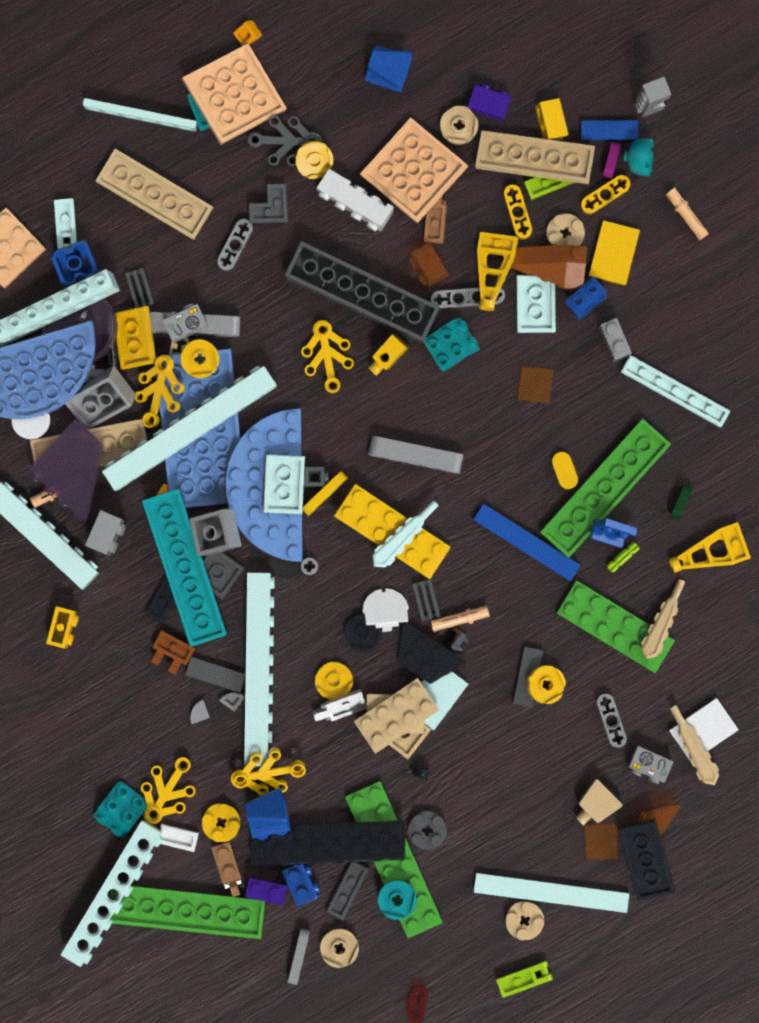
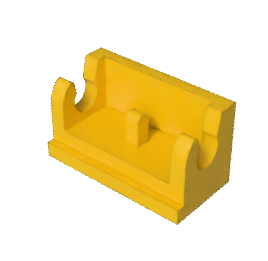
[535,98,568,141]

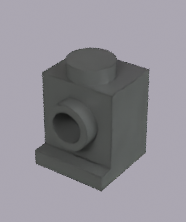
[303,467,328,488]

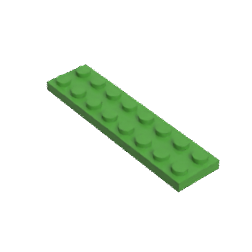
[540,419,671,558]
[345,781,443,938]
[108,886,265,939]

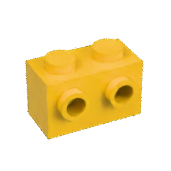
[46,606,79,649]

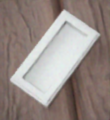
[160,824,199,852]

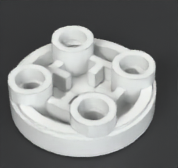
[11,414,51,440]

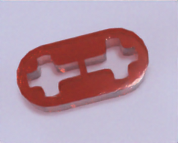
[407,986,428,1023]

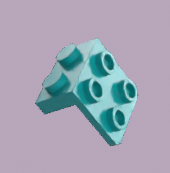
[424,317,480,371]
[93,781,147,839]

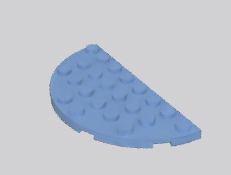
[0,321,96,420]
[225,409,302,562]

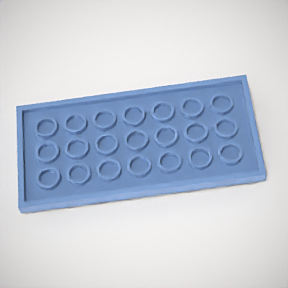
[156,349,240,508]

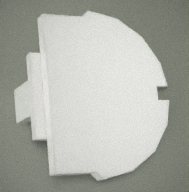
[363,589,409,632]

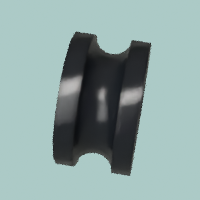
[412,765,431,782]

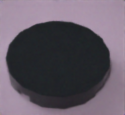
[344,614,382,652]

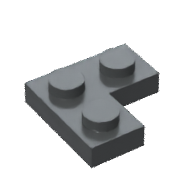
[248,184,288,224]

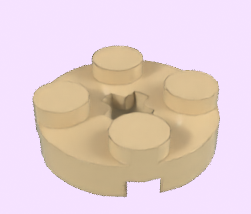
[440,106,478,145]
[546,214,585,246]
[506,901,544,940]
[320,928,359,968]

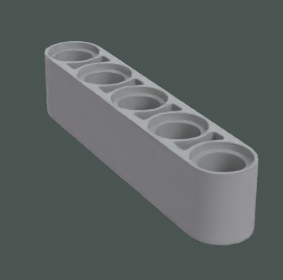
[149,312,240,337]
[368,436,464,474]

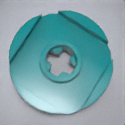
[378,880,417,920]

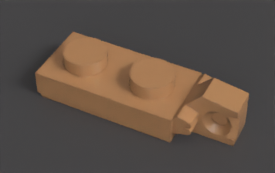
[424,195,447,244]
[211,841,242,897]

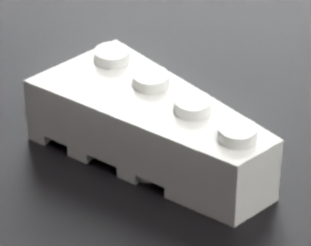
[317,169,394,232]

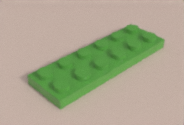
[556,581,675,673]

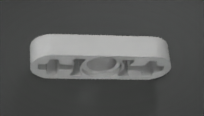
[218,219,253,271]
[596,694,627,748]
[288,928,310,985]

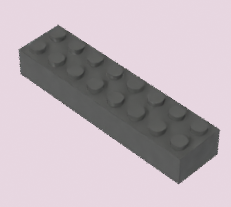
[285,241,440,344]

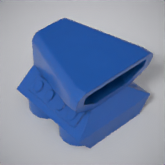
[365,45,413,92]
[50,239,99,289]
[245,788,291,840]

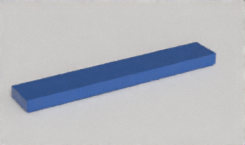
[473,504,581,581]

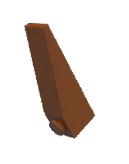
[511,245,587,290]

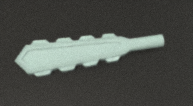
[372,501,438,567]

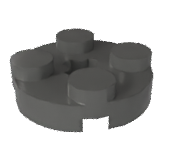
[408,811,447,850]

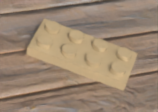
[354,678,439,754]

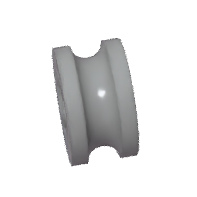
[301,558,318,575]

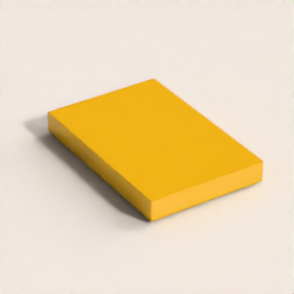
[589,221,640,286]
[113,306,156,370]

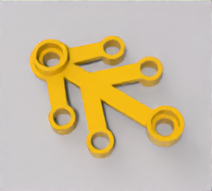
[301,320,354,393]
[135,355,185,428]
[231,747,306,796]
[141,757,196,824]

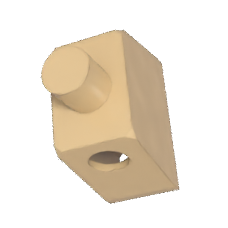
[575,778,623,826]

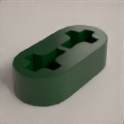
[670,484,693,521]

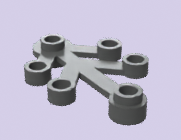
[248,115,322,166]

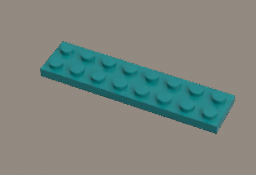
[142,489,227,647]

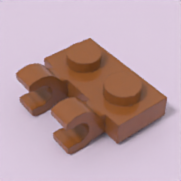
[151,630,195,675]

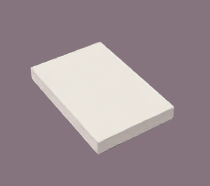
[669,698,738,762]

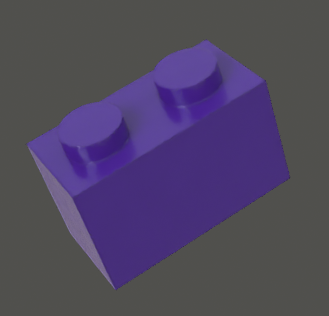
[468,84,511,122]
[245,876,287,905]

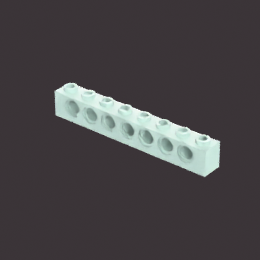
[0,269,120,348]
[61,820,163,967]

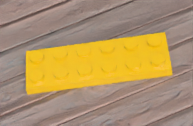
[334,484,451,579]

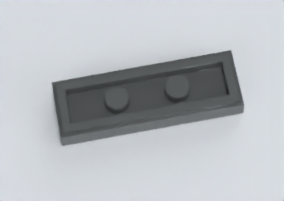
[513,647,543,707]
[185,657,246,693]
[326,862,369,920]

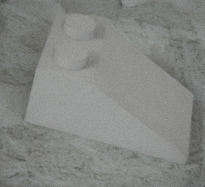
[66,366,136,430]

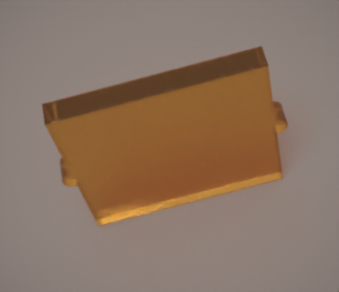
[518,366,553,404]
[585,823,618,861]

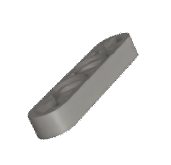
[431,288,505,309]

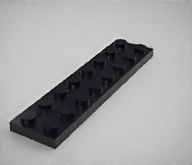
[251,820,406,867]

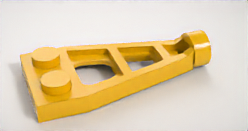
[477,232,518,311]
[669,522,751,573]

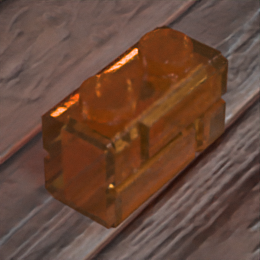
[409,242,449,288]

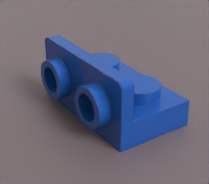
[565,277,607,321]
[590,518,637,548]
[281,864,320,907]

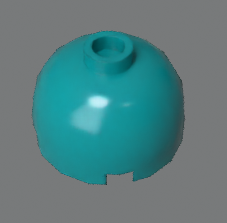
[624,138,654,177]

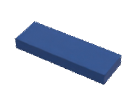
[581,120,639,141]

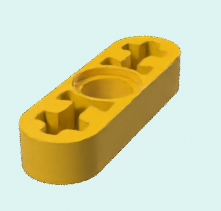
[581,175,630,214]
[504,185,532,239]
[302,471,348,516]

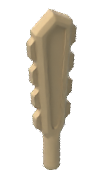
[641,579,685,659]
[670,705,719,785]

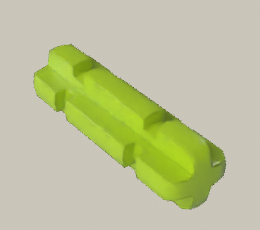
[606,542,640,573]

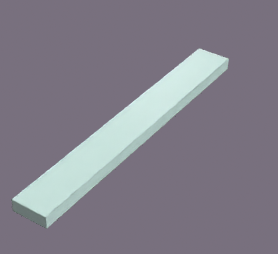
[474,873,629,913]

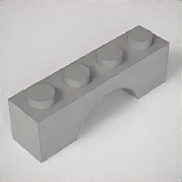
[634,77,671,118]

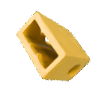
[369,334,409,376]

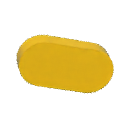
[552,452,578,489]

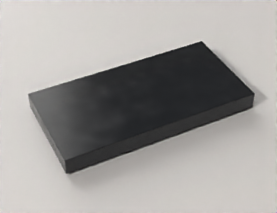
[618,819,676,901]

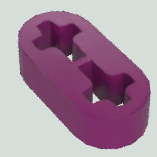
[603,141,621,179]

